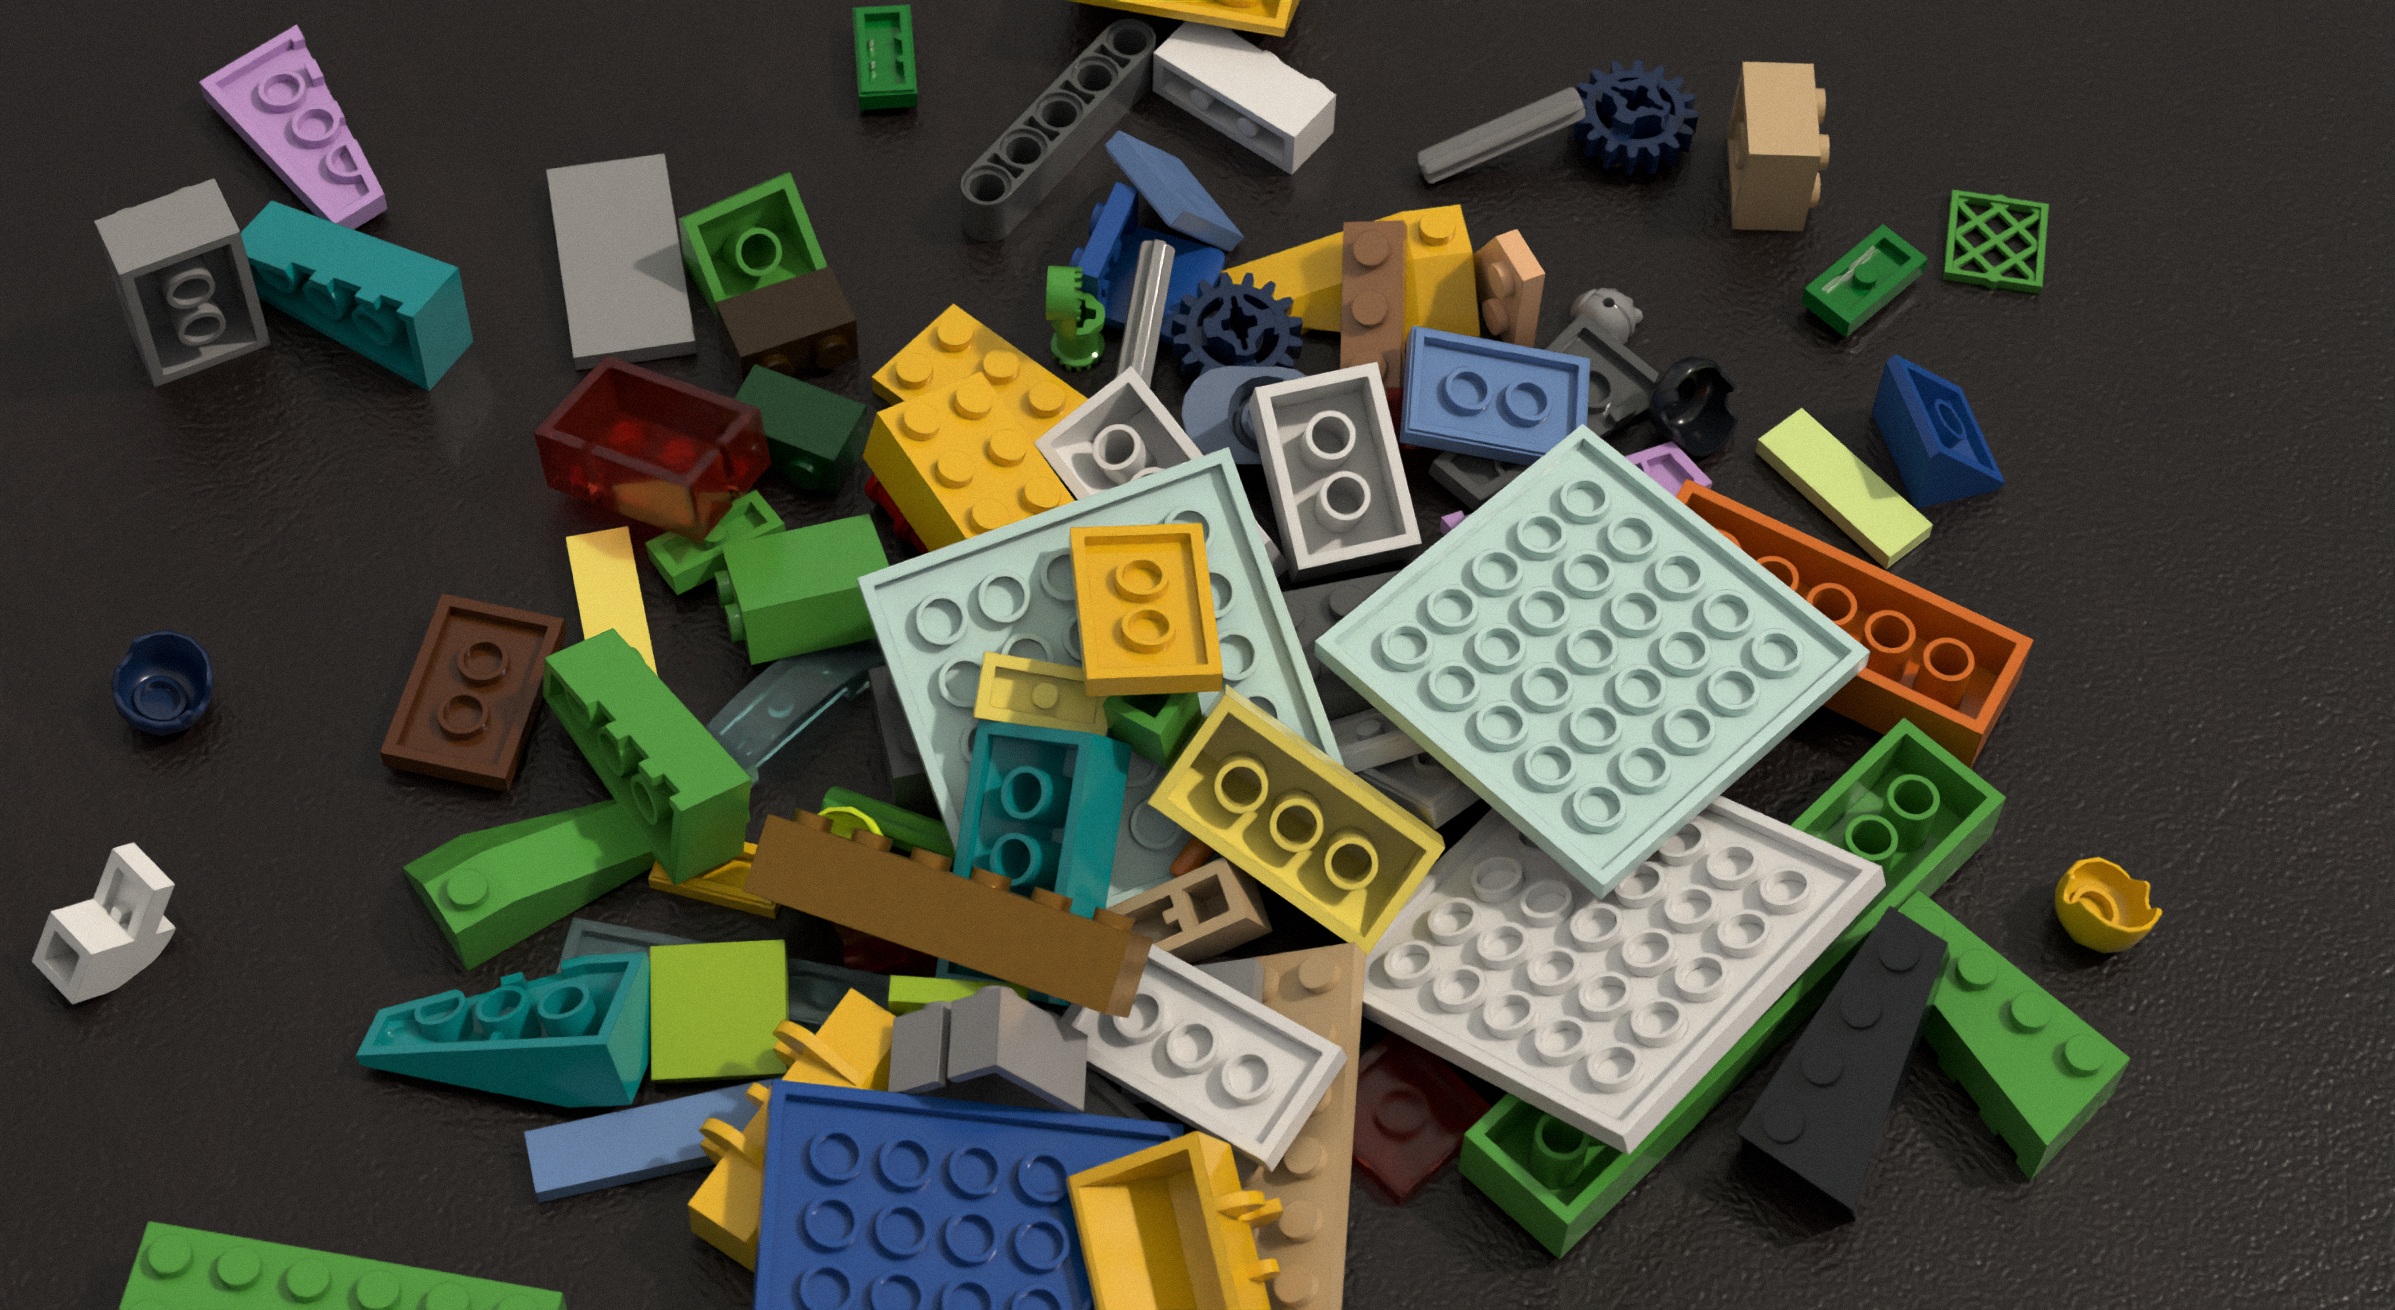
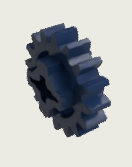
[1572,60,1699,175]
[1171,272,1303,377]

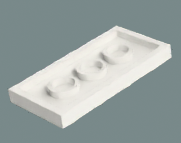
[1061,944,1348,1172]

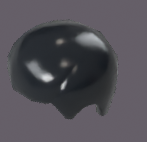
[1649,356,1739,457]

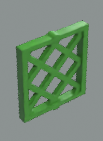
[1942,189,2049,294]

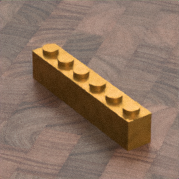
[743,808,1153,1018]

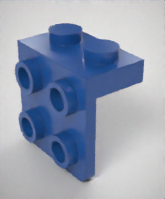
[1069,182,1225,345]

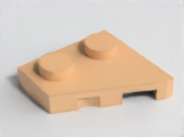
[1473,229,1545,348]

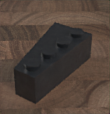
[1736,905,1950,1220]

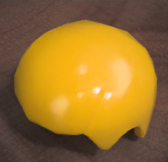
[2054,857,2162,953]

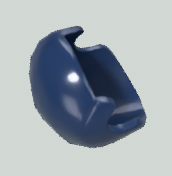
[111,630,214,737]

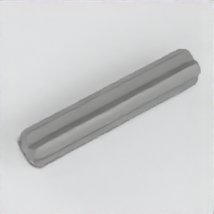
[1417,87,1586,184]
[1115,239,1175,388]

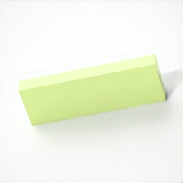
[1755,408,1933,569]

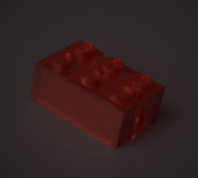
[533,355,771,543]

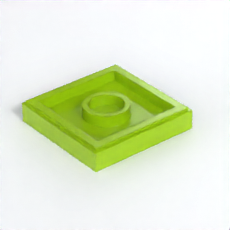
[650,939,789,1084]

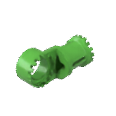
[1046,266,1105,372]

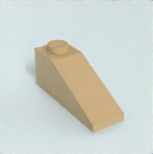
[1106,857,1273,964]

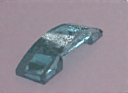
[705,638,886,788]

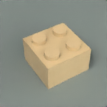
[1726,62,1830,231]

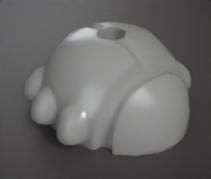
[1570,288,1643,344]

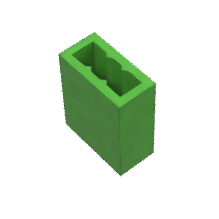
[714,513,889,665]

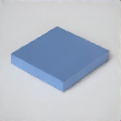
[1105,130,1244,252]

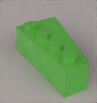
[543,628,752,885]
[1898,889,2131,1181]

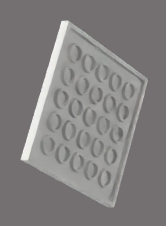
[1362,795,1886,1155]

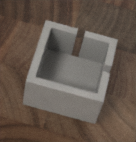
[888,985,1088,1113]

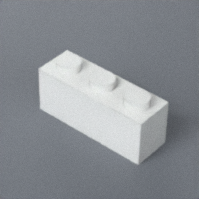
[1152,21,1336,175]

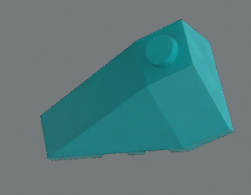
[356,952,651,1108]

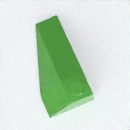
[402,799,656,971]

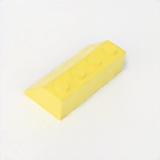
[1148,684,1445,956]

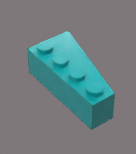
[241,200,473,391]

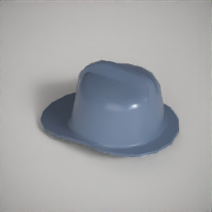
[1181,366,1307,465]

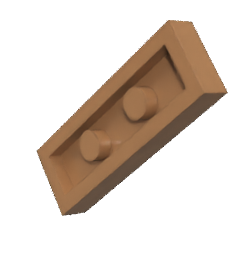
[1340,220,1407,405]

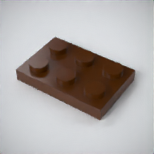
[380,593,567,792]

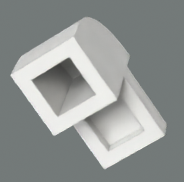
[32,842,176,1004]

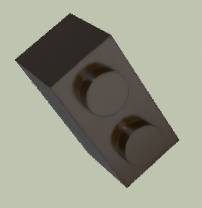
[715,266,859,386]

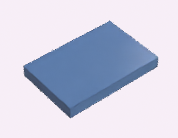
[1400,325,1590,466]

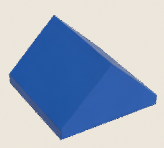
[1872,354,2006,509]

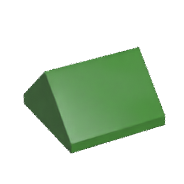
[679,172,828,321]

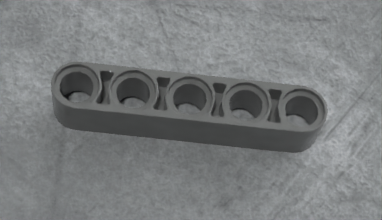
[961,18,1156,242]

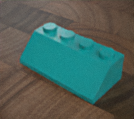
[935,719,1132,1007]

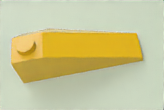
[1222,204,1480,349]

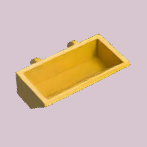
[688,988,896,1273]
[1066,1131,1284,1310]

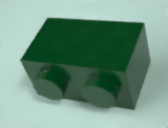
[722,364,869,496]

